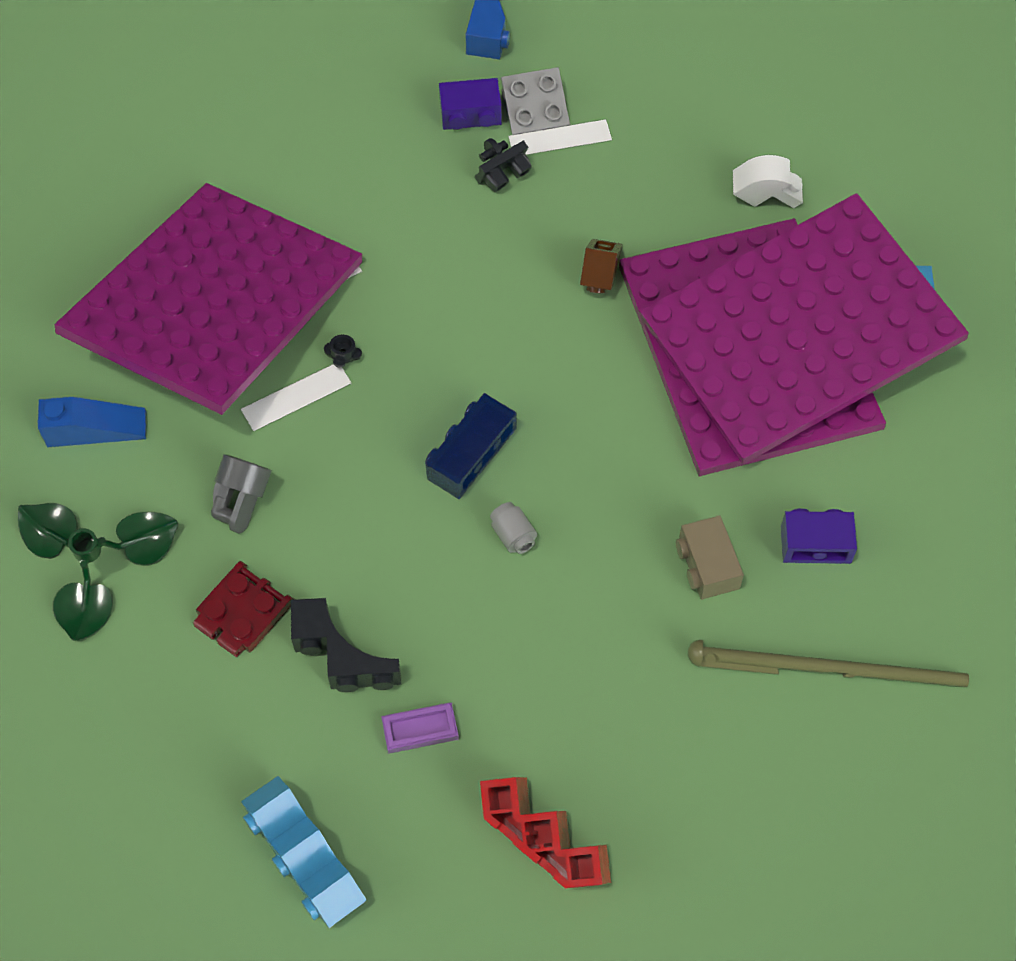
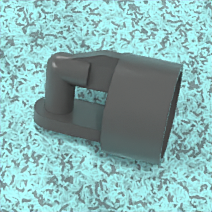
[211,454,272,534]

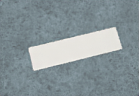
[508,119,612,155]
[241,365,351,431]

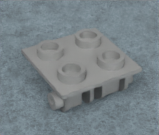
[501,67,570,135]

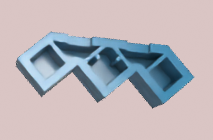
[241,776,367,928]

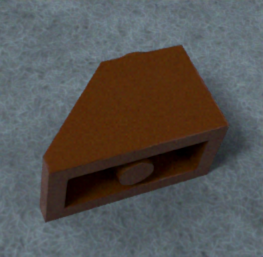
[580,239,622,293]

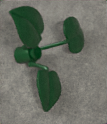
[18,503,178,641]

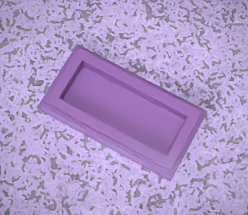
[381,702,459,754]

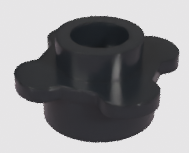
[324,334,362,367]

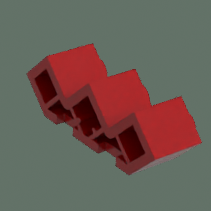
[480,777,611,888]

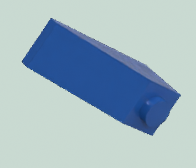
[466,0,510,60]
[38,397,146,448]

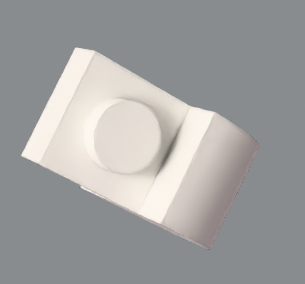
[733,155,803,208]

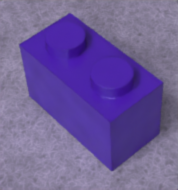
[439,78,502,130]
[781,508,857,564]

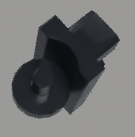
[474,138,532,192]

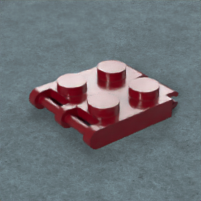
[193,561,294,657]

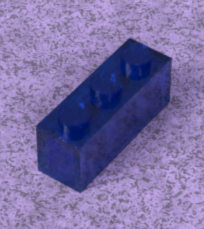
[425,393,517,499]

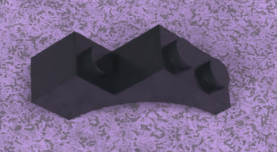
[291,598,401,692]

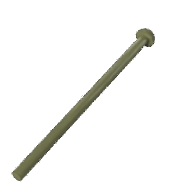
[688,640,969,687]

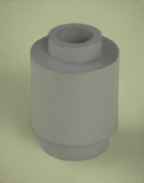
[490,502,537,554]

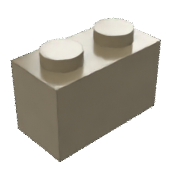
[676,515,744,600]

